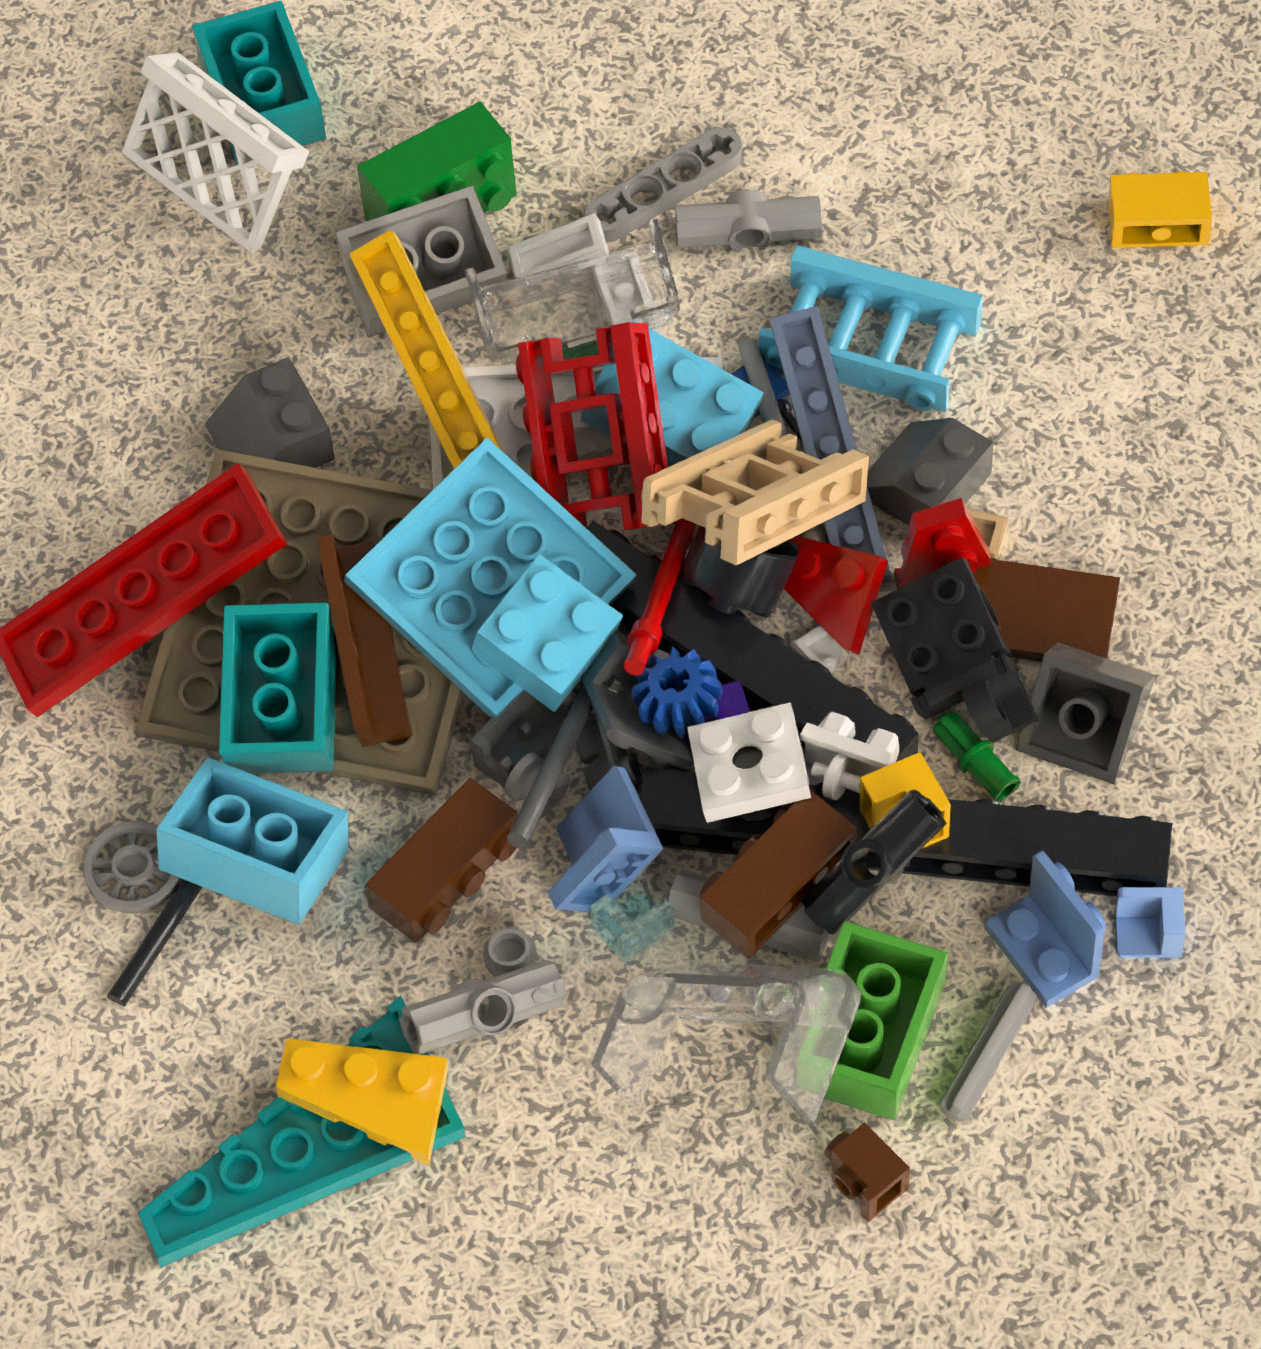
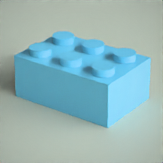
[580,320,764,467]
[156,757,348,925]

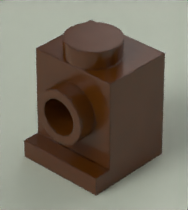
[824,1122,910,1222]

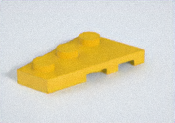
[276,1038,448,1166]

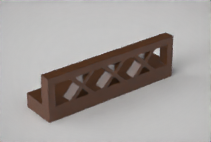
[316,533,413,747]

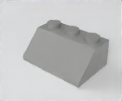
[335,186,508,338]

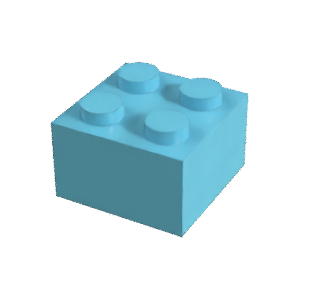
[471,554,623,713]

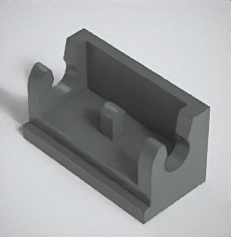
[470,690,573,788]

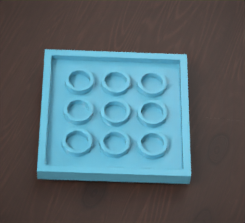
[344,438,637,718]

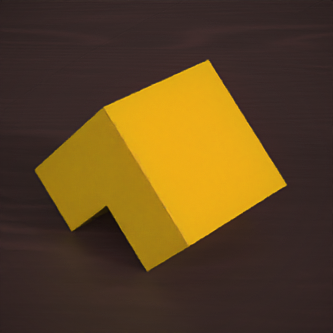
[860,752,951,848]

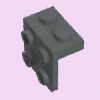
[581,631,694,769]

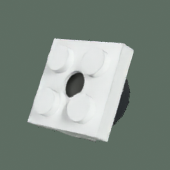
[687,702,811,823]

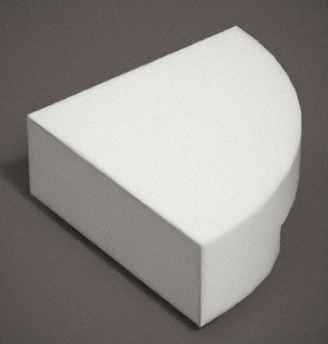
[790,625,842,675]

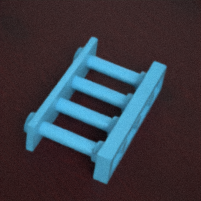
[758,245,983,412]

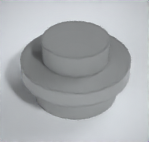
[483,928,537,977]

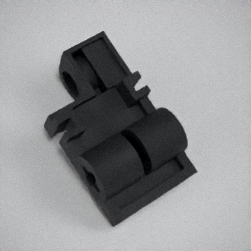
[871,557,1039,743]

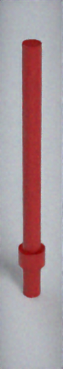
[624,518,697,676]

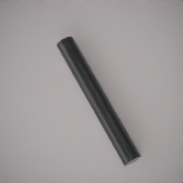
[107,879,203,1007]

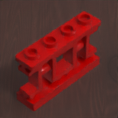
[515,322,676,530]

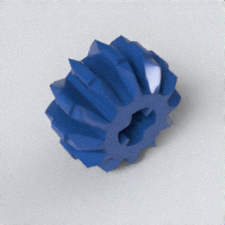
[632,646,723,739]

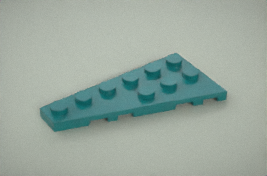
[138,995,466,1268]

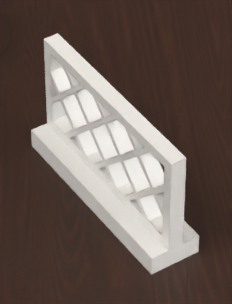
[122,52,309,253]

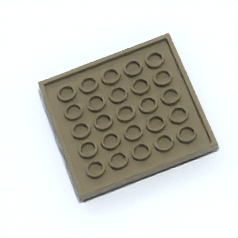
[135,449,463,796]

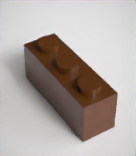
[364,778,518,943]
[700,790,857,959]

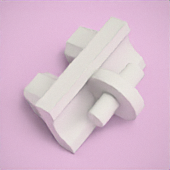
[800,711,899,800]

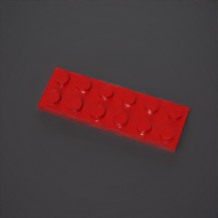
[0,463,287,718]

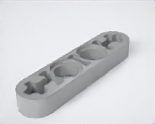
[584,128,742,243]

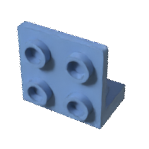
[548,766,663,912]
[985,850,1106,1008]

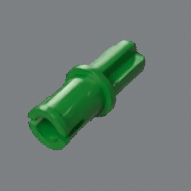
[933,712,1021,803]

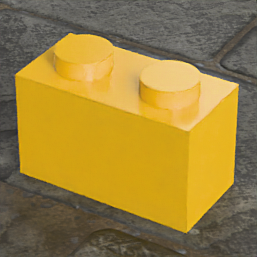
[1108,171,1212,248]

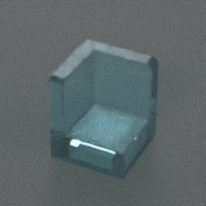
[590,892,675,964]

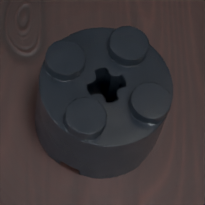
[678,526,799,618]

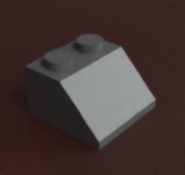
[205,357,335,468]
[867,418,994,526]
[1016,642,1156,784]

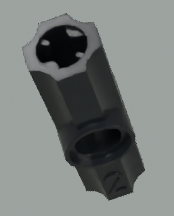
[800,790,947,935]

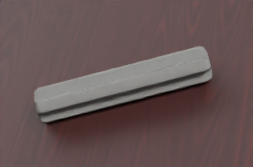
[940,981,1037,1122]

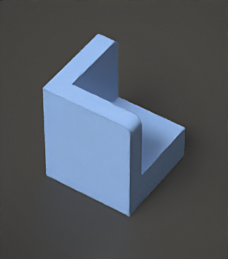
[1115,887,1185,958]

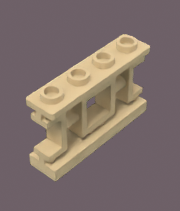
[641,419,869,565]

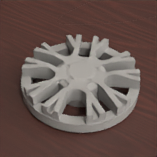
[83,821,181,913]

